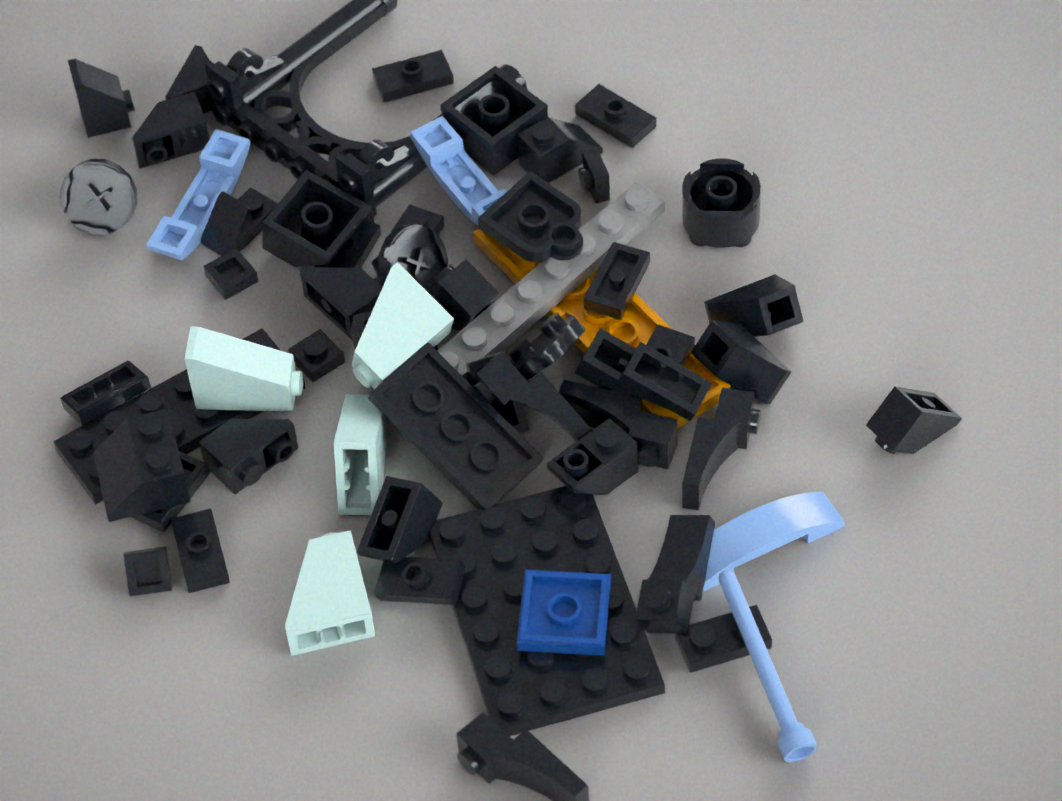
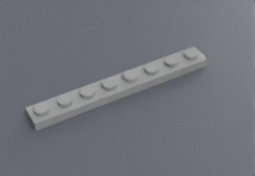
[438,182,665,381]

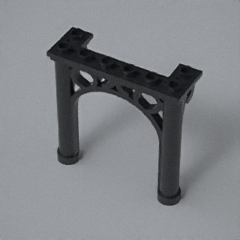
[205,0,527,223]

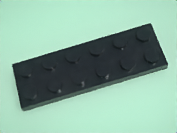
[53,328,306,505]

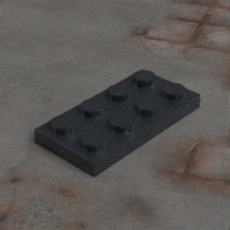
[368,342,544,510]

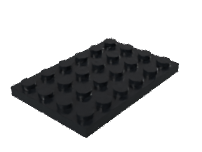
[430,486,665,736]

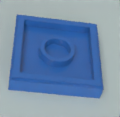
[517,570,611,656]

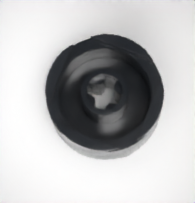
[682,158,761,248]

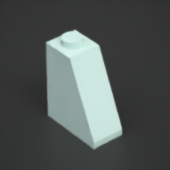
[352,262,454,389]
[184,326,303,412]
[334,394,388,515]
[285,530,375,656]

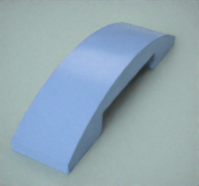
[410,116,507,226]
[146,129,250,260]
[703,492,845,591]

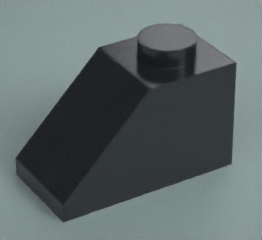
[68,59,135,138]
[517,117,603,183]
[300,267,383,341]
[866,386,962,454]
[356,476,443,564]

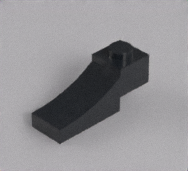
[574,328,712,421]
[474,352,592,442]
[559,379,677,469]
[682,387,761,510]
[635,515,715,634]
[456,712,589,801]

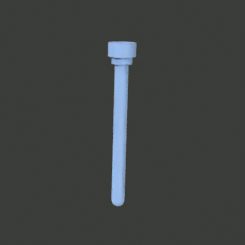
[719,570,818,762]

